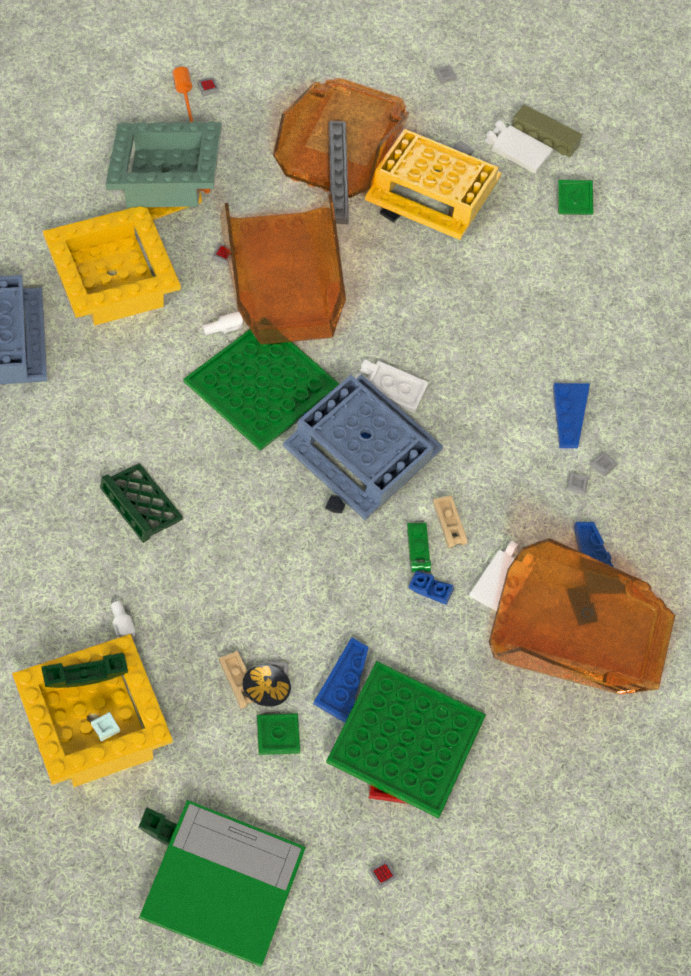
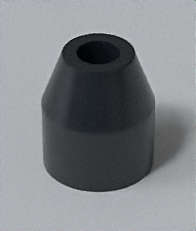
[325,495,345,514]

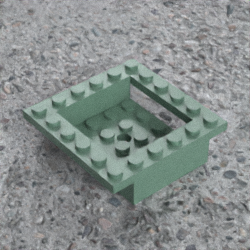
[106,121,222,207]

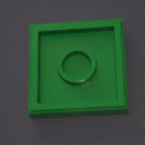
[558,180,593,215]
[257,713,300,755]

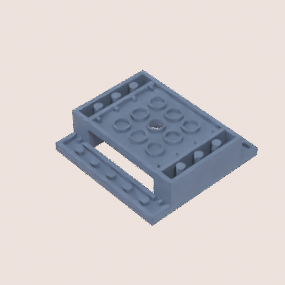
[0,275,47,384]
[283,374,443,520]

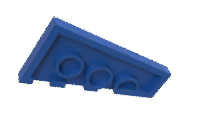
[553,383,590,448]
[574,522,627,593]
[313,637,369,722]

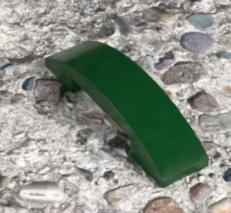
[41,653,128,688]
[138,807,177,845]

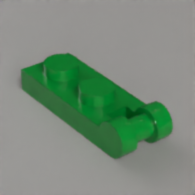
[407,523,431,572]

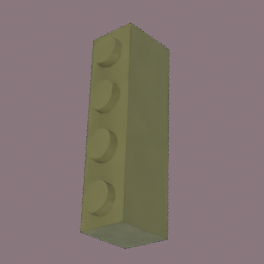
[512,105,582,157]

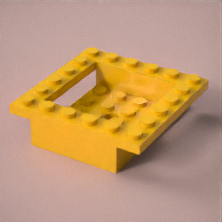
[365,129,502,240]
[43,206,181,326]
[12,634,173,787]

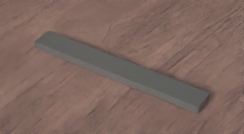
[328,121,349,224]

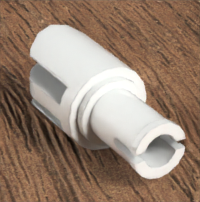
[203,312,243,336]
[110,601,136,641]

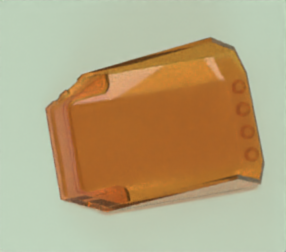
[273,78,409,198]
[220,194,346,345]
[489,538,675,695]

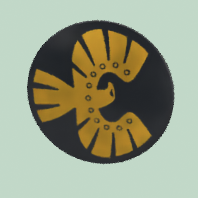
[242,665,291,707]

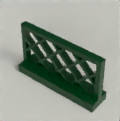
[100,463,183,543]

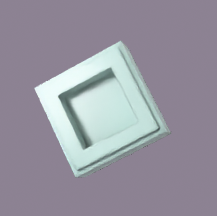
[91,712,120,742]

